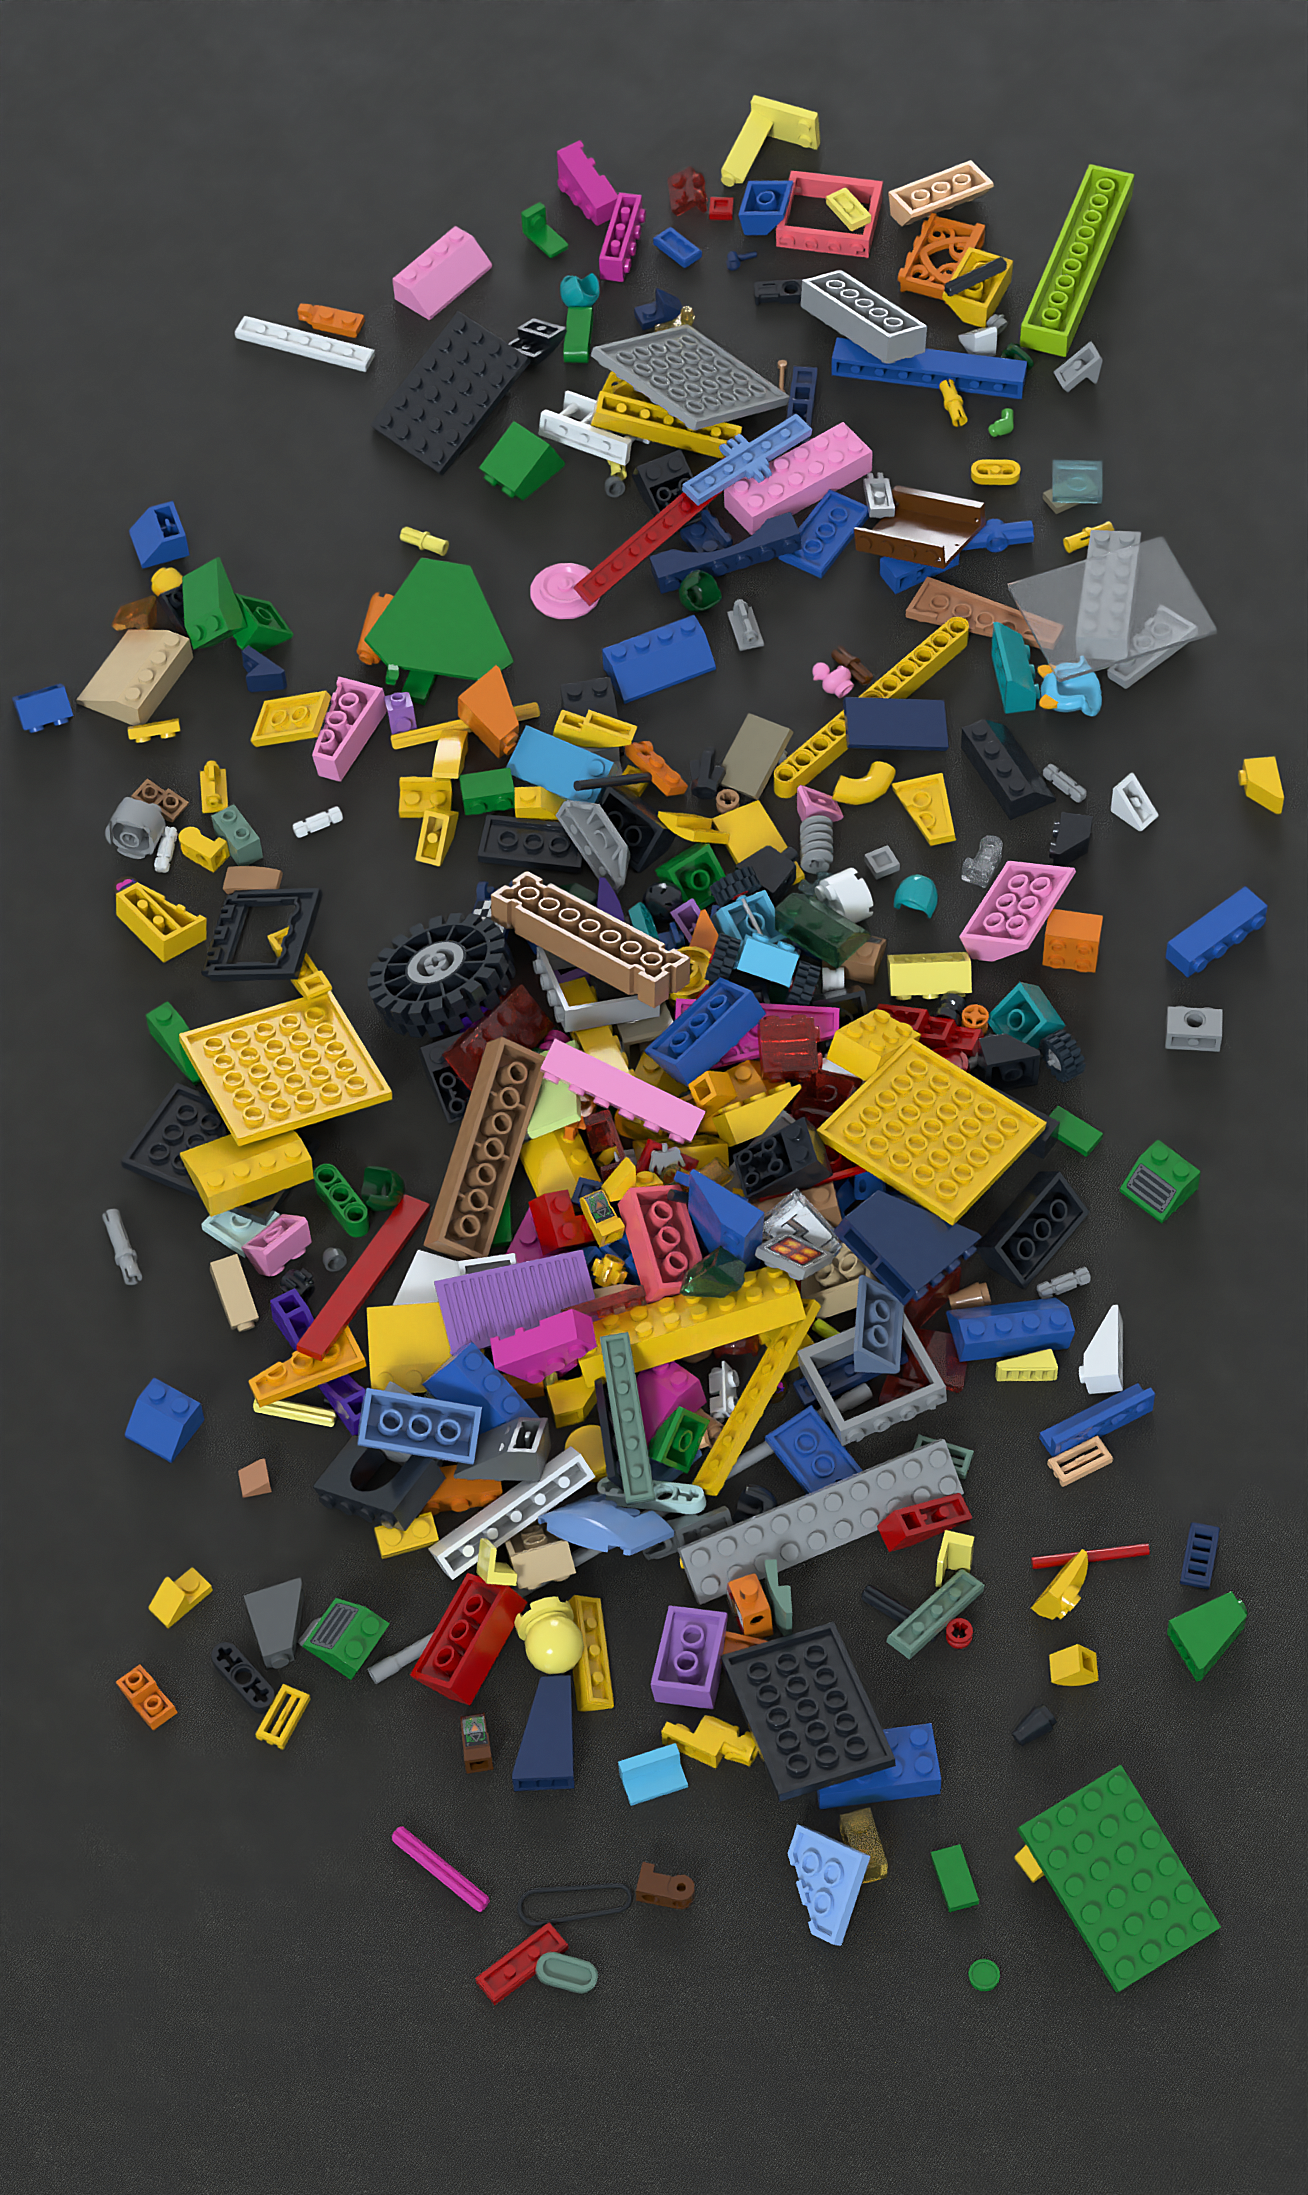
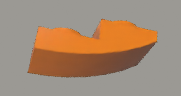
[116,1665,177,1730]

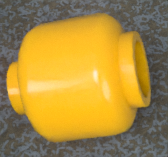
[151,567,183,597]

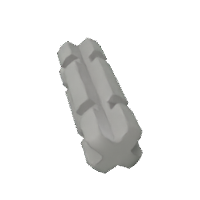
[1043,764,1087,803]
[1037,1267,1091,1299]

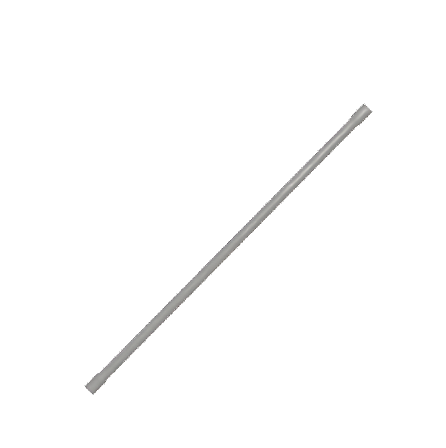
[368,1383,873,1684]

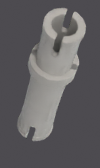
[102,1209,142,1285]

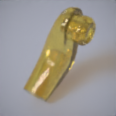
[655,306,695,332]

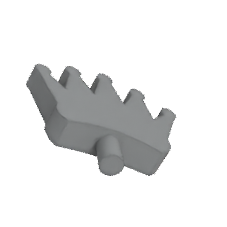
[648,1143,685,1175]

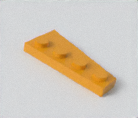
[249,1326,367,1408]

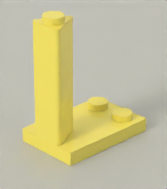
[721,95,820,187]

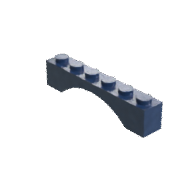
[649,512,802,594]

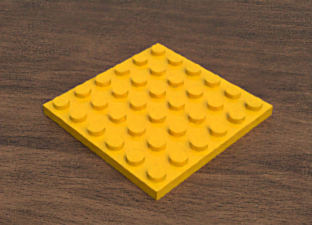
[179,990,392,1146]
[816,1037,1047,1226]

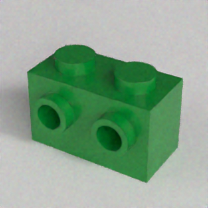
[459,768,515,815]

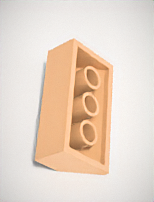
[889,161,994,227]

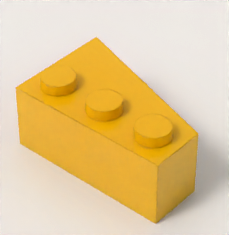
[116,882,207,963]

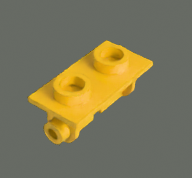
[200,760,228,813]

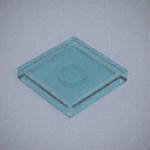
[1052,460,1102,503]

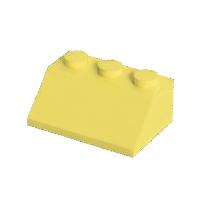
[887,952,972,1000]

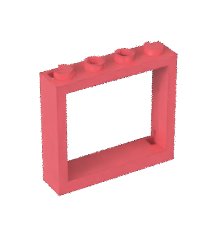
[776,171,883,258]

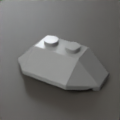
[555,800,630,896]

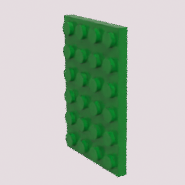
[1017,1765,1221,1993]

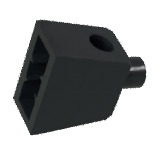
[735,846,799,907]

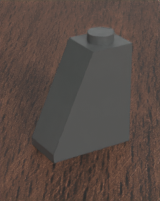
[244,1577,305,1669]

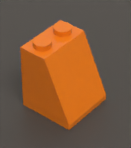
[458,665,519,758]

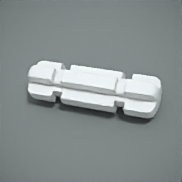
[293,806,343,838]
[154,826,178,873]

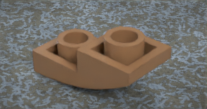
[131,779,189,822]
[223,866,283,894]

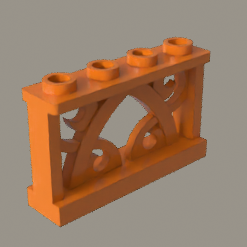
[898,213,985,305]

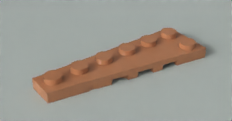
[906,576,1064,651]

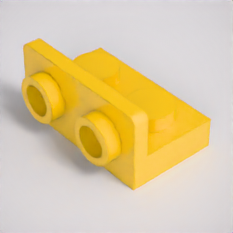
[399,776,453,818]

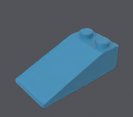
[506,725,619,804]

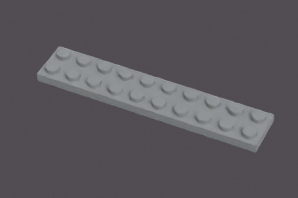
[677,1438,964,1605]

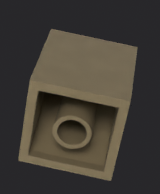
[612,1001,673,1071]

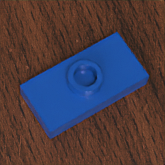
[653,227,702,269]

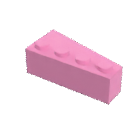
[312,677,387,782]

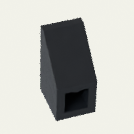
[1049,812,1093,867]

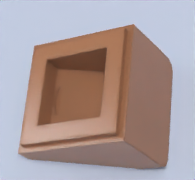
[238,1458,272,1498]

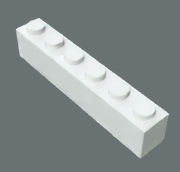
[428,1446,595,1580]

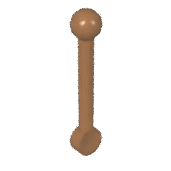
[778,360,787,393]

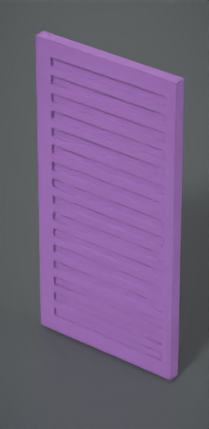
[434,1250,601,1355]

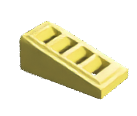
[995,1349,1058,1381]

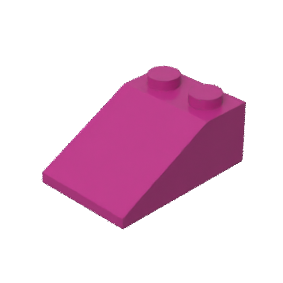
[636,1361,707,1450]

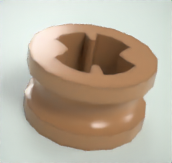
[716,789,740,814]

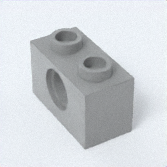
[1165,1006,1222,1052]

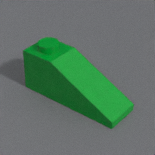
[145,1001,201,1085]

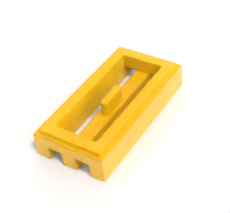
[255,1684,311,1750]

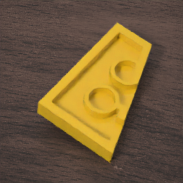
[892,773,956,846]

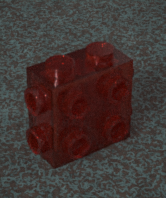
[757,1014,823,1083]

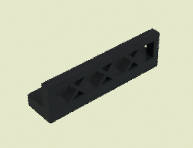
[594,1378,624,1491]

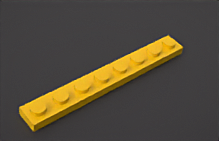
[692,1299,821,1496]

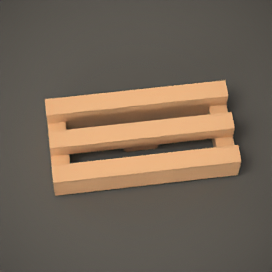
[1047,1435,1113,1487]

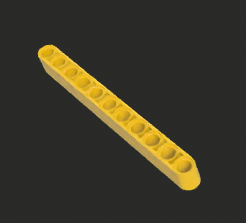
[774,617,969,798]

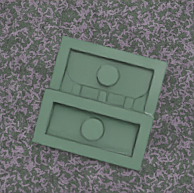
[765,1559,792,1636]

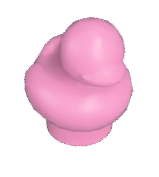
[812,662,854,698]

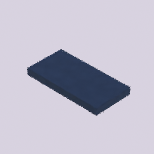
[843,697,949,751]

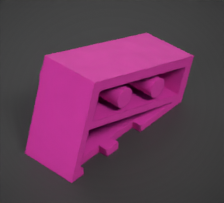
[557,140,618,226]
[490,1309,597,1384]

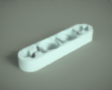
[597,1477,707,1514]

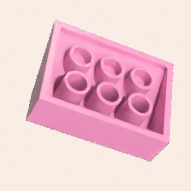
[959,861,1076,962]

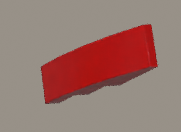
[876,1004,984,1057]

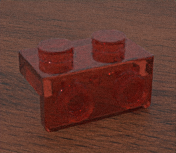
[668,166,708,216]

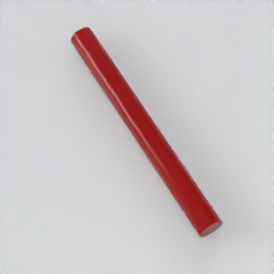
[1031,1543,1150,1569]

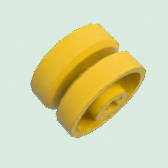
[667,946,714,1010]

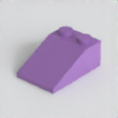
[651,1606,728,1709]

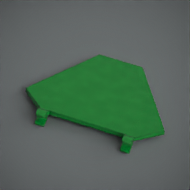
[364,558,514,685]

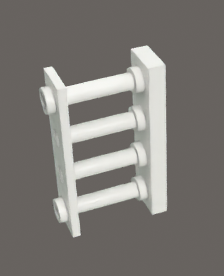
[538,390,651,466]

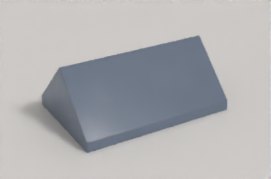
[854,1275,904,1374]

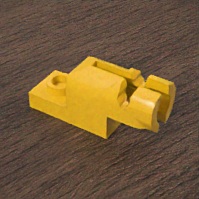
[662,1715,759,1768]

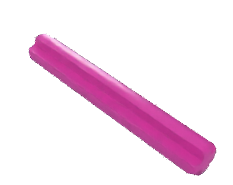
[391,1826,490,1912]

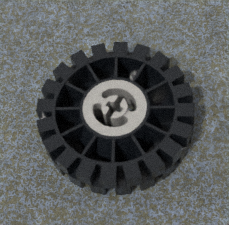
[367,913,516,1038]

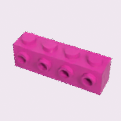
[599,192,646,282]

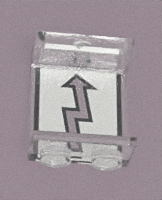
[762,1188,842,1281]

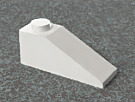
[1079,1305,1123,1394]

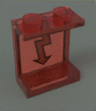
[583,1109,626,1183]

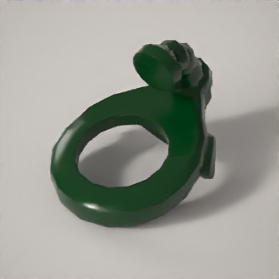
[1000,342,1034,369]

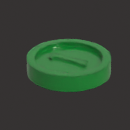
[968,1959,1000,1991]

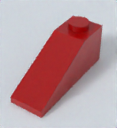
[877,1493,973,1552]

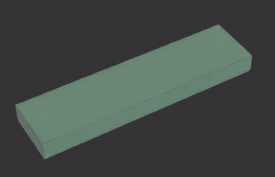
[887,1569,985,1660]

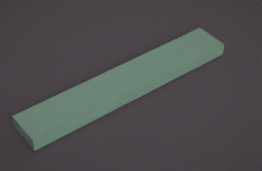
[600,1332,656,1505]

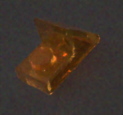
[111,595,157,631]

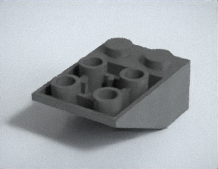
[454,1417,551,1482]

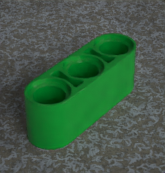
[564,306,593,363]
[313,1164,370,1237]

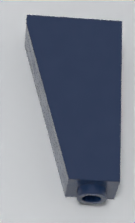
[512,1674,575,1791]

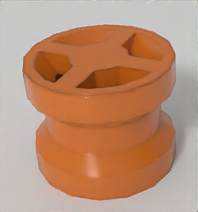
[961,1004,989,1035]

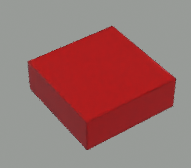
[709,197,734,220]

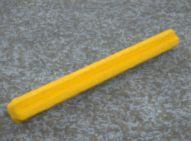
[391,702,540,750]

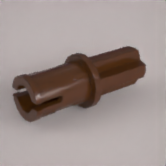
[831,646,873,685]

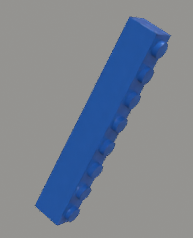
[832,338,1027,399]

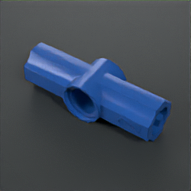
[962,519,1034,552]

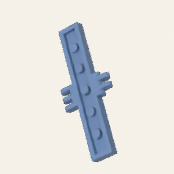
[682,414,812,506]

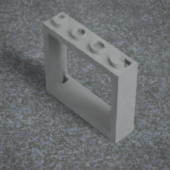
[533,946,660,1032]
[797,1311,947,1446]

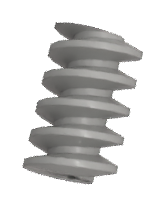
[800,815,833,874]

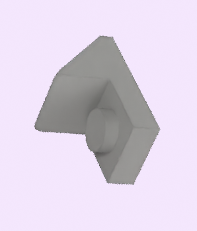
[1054,341,1103,392]

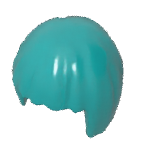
[560,273,600,307]
[894,874,938,918]

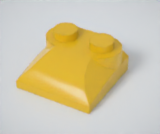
[1031,1549,1088,1620]

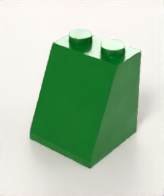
[479,421,566,501]

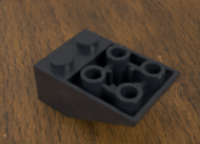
[631,449,710,529]
[418,1030,482,1124]
[733,1117,833,1201]

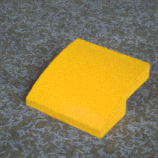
[658,811,730,844]

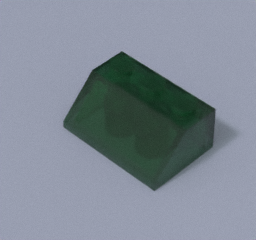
[775,893,871,969]

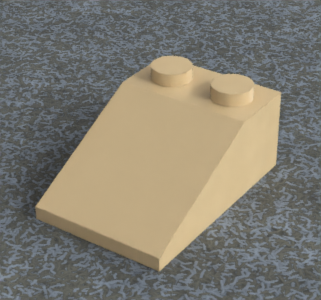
[504,1519,576,1590]

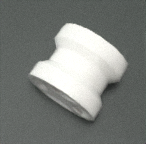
[822,967,844,993]

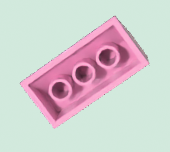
[392,226,492,320]

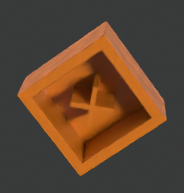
[1042,909,1103,973]

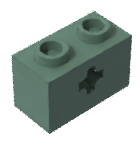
[211,804,263,866]

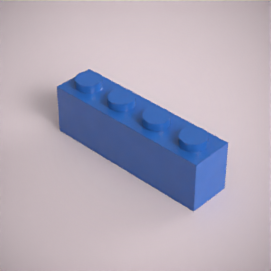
[1166,886,1268,978]

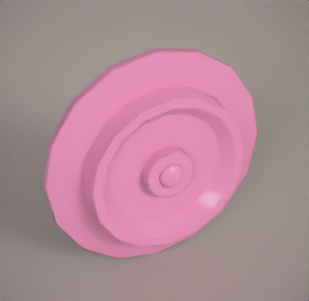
[530,563,601,619]

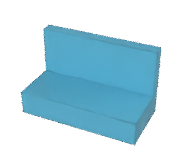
[618,1743,688,1806]

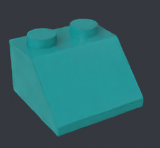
[988,982,1066,1049]

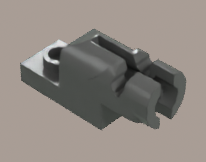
[642,1506,733,1560]

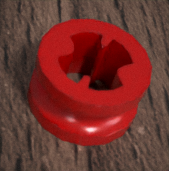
[946,1618,973,1649]

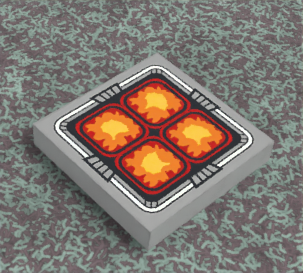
[755,1231,834,1280]

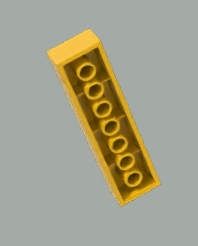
[578,1267,807,1388]

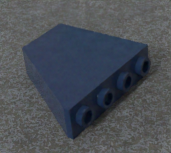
[833,1190,982,1306]

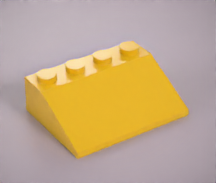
[180,1130,314,1217]
[367,1302,485,1393]

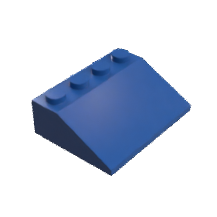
[688,1169,764,1280]

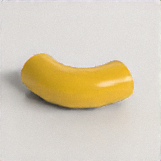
[832,762,896,805]

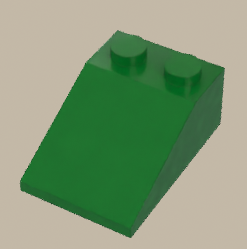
[182,557,247,649]

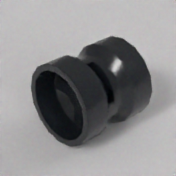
[933,993,967,1026]

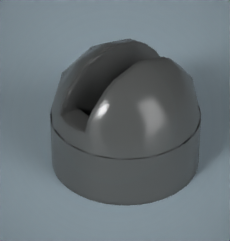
[604,475,625,497]
[322,1247,347,1272]

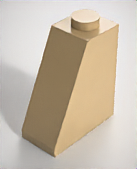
[210,1254,259,1332]

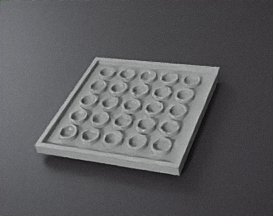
[591,324,790,430]

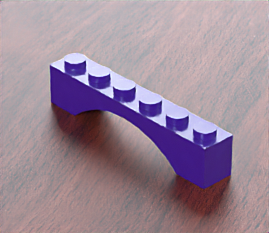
[270,1288,366,1436]

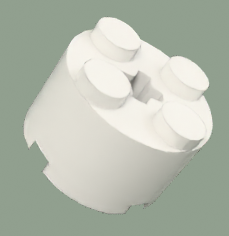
[815,868,873,929]

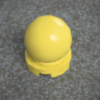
[514,1597,584,1674]

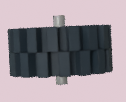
[1039,1029,1086,1083]

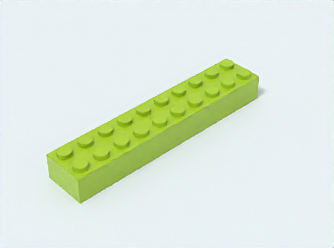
[1020,164,1135,357]

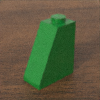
[1167,1591,1248,1682]

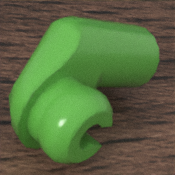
[988,408,1014,437]

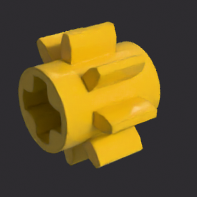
[591,1254,628,1287]

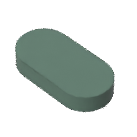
[536,1952,598,1994]

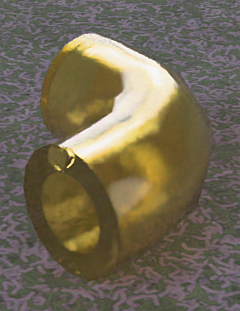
[659,1157,735,1193]

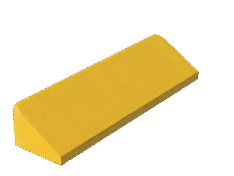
[568,1595,614,1712]

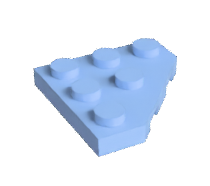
[788,1824,870,1946]

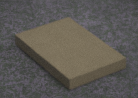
[720,713,794,800]

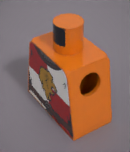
[726,1573,773,1639]

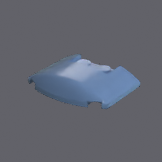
[538,1494,674,1555]

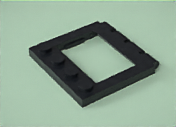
[201,888,323,981]

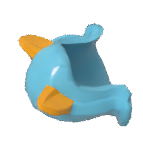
[1037,657,1102,716]

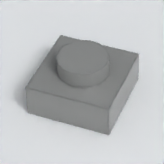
[864,845,900,880]

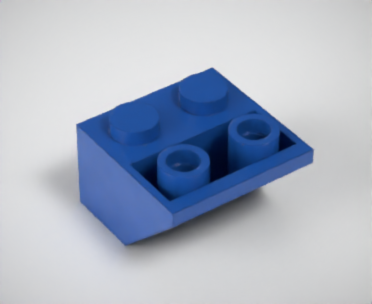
[129,501,190,569]

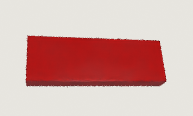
[475,1922,569,2005]

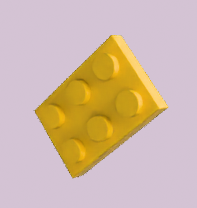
[250,691,331,747]

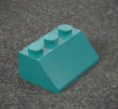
[991,622,1040,714]

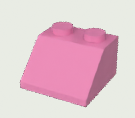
[241,1214,312,1276]

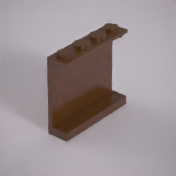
[854,485,986,569]

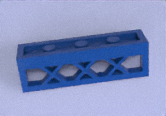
[1039,1383,1155,1458]

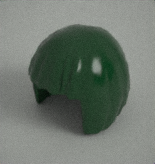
[679,570,722,612]
[361,1166,405,1212]

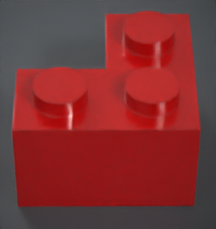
[528,1189,597,1256]

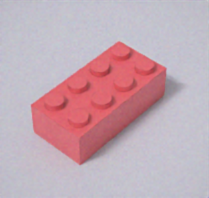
[618,1185,710,1304]

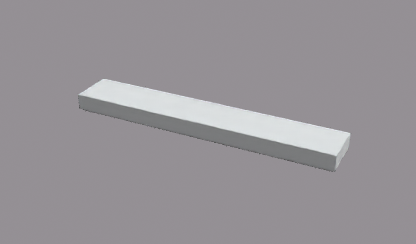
[235,316,375,372]

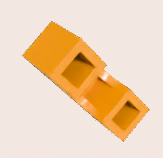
[658,1071,738,1136]

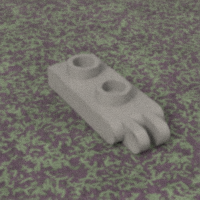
[863,473,895,518]

